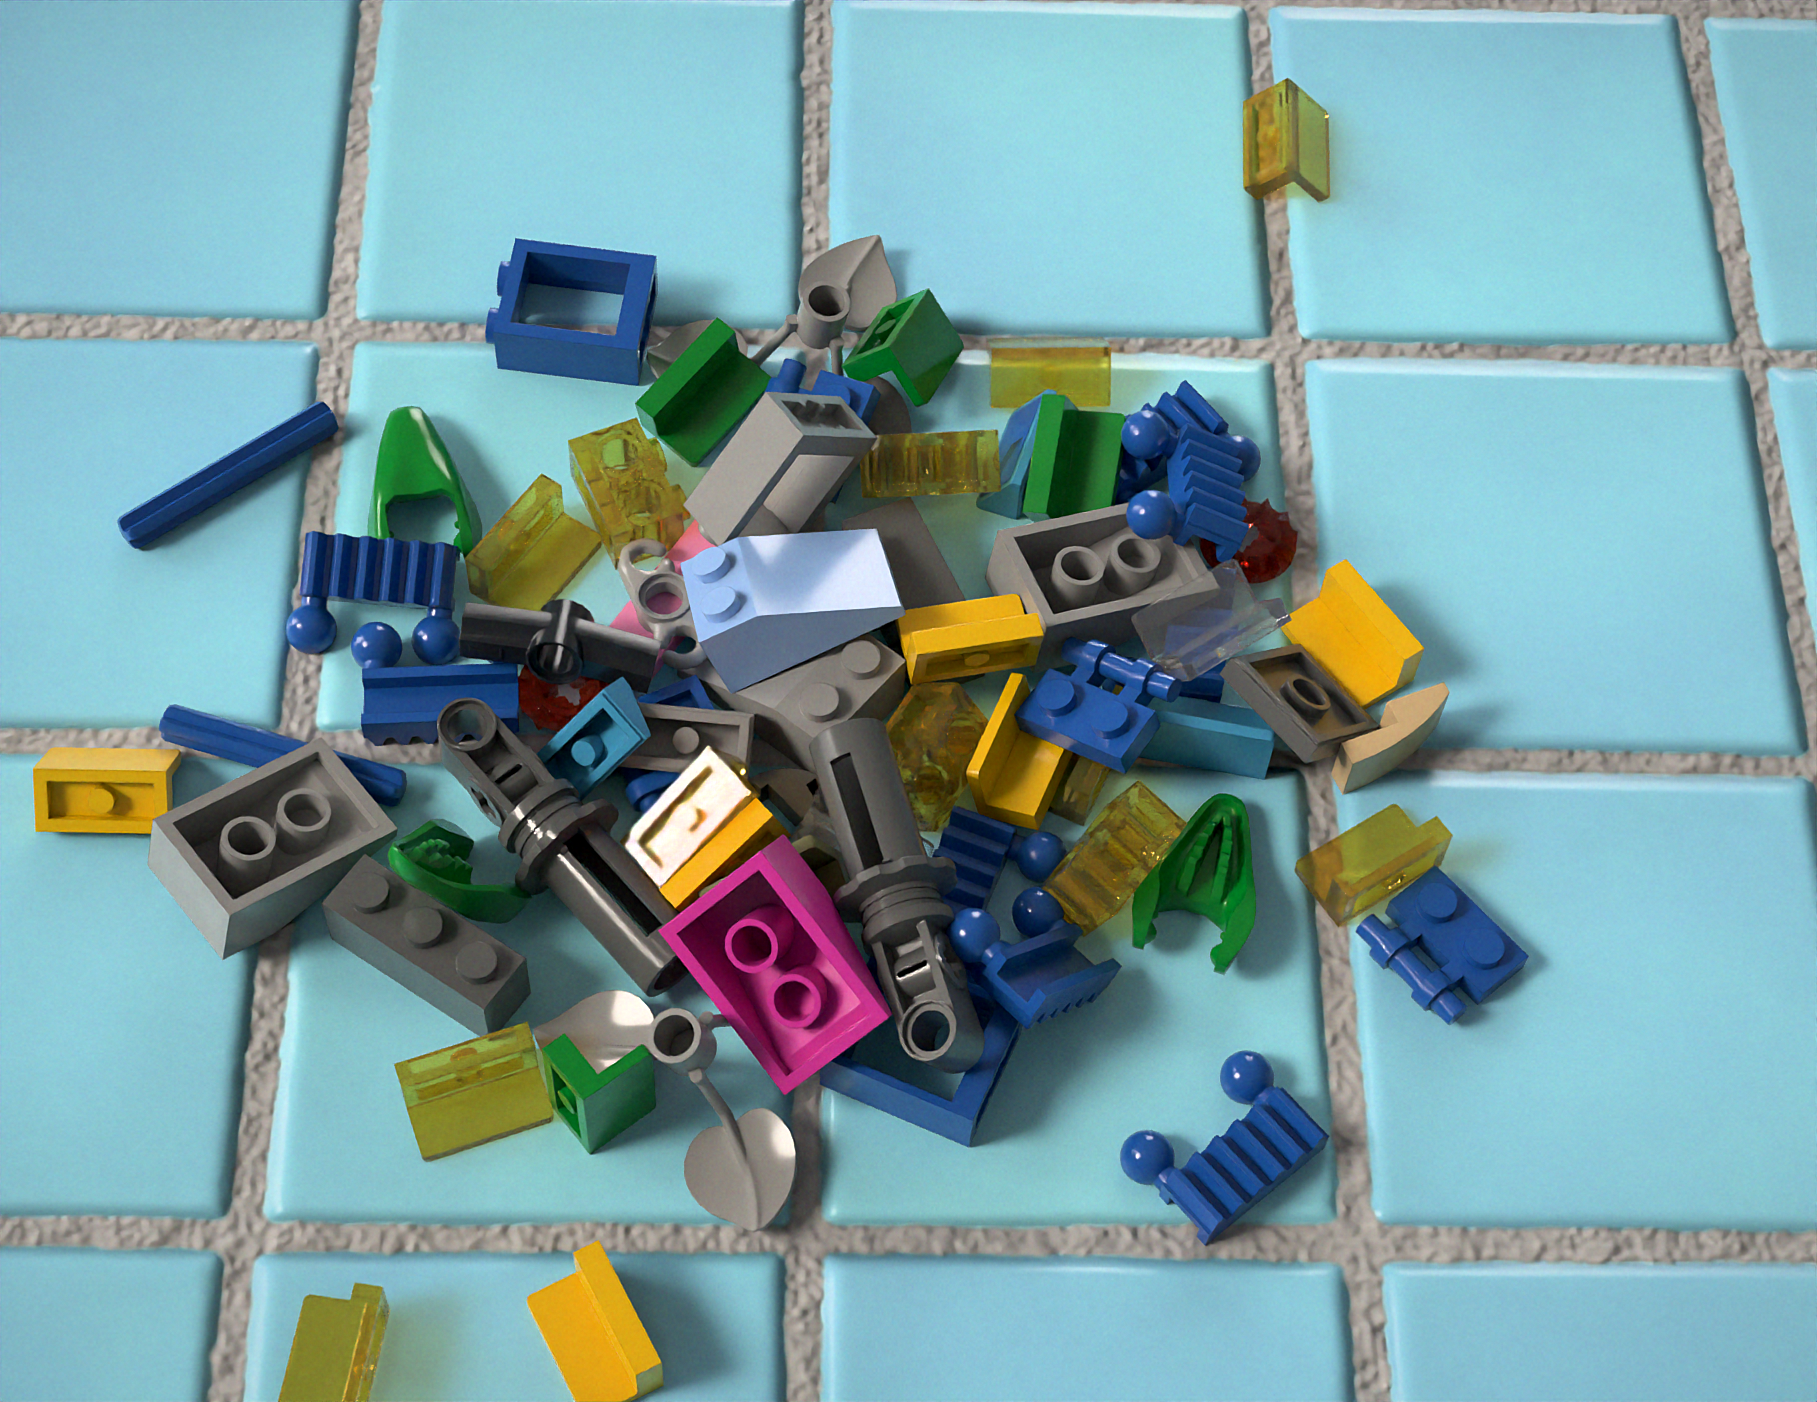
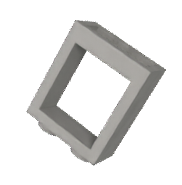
[683,392,878,546]

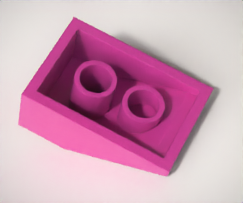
[658,834,892,1095]

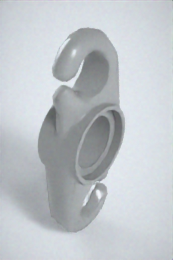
[617,538,708,670]

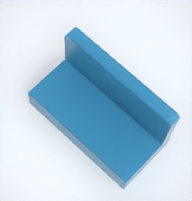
[1139,696,1276,780]

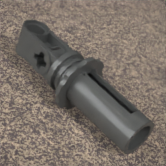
[437,697,690,997]
[809,718,985,1074]

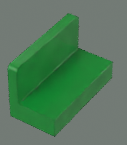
[841,288,964,407]
[635,317,771,467]
[1022,394,1127,523]
[542,1033,656,1155]

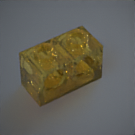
[568,417,691,570]
[860,429,1001,498]
[885,682,989,832]
[1040,780,1187,937]

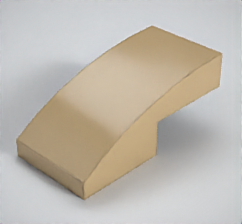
[1331,682,1450,795]

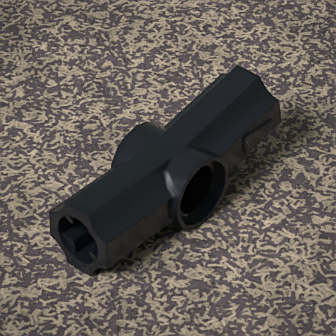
[459,599,661,694]

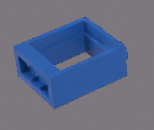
[485,238,658,386]
[820,957,1023,1147]

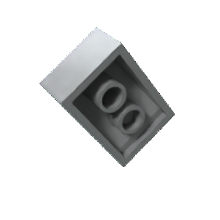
[985,503,1218,673]
[677,632,906,774]
[147,737,398,960]

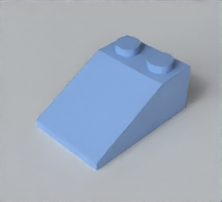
[680,528,906,694]

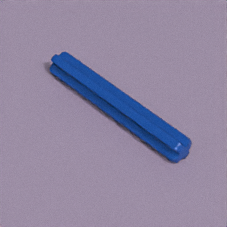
[117,401,339,549]
[159,704,407,807]

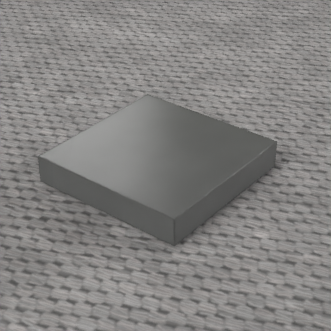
[1220,644,1380,763]

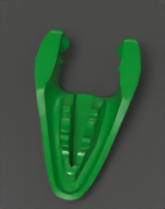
[367,406,482,559]
[1132,793,1256,975]
[387,819,533,924]

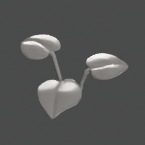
[647,235,912,465]
[534,990,798,1232]

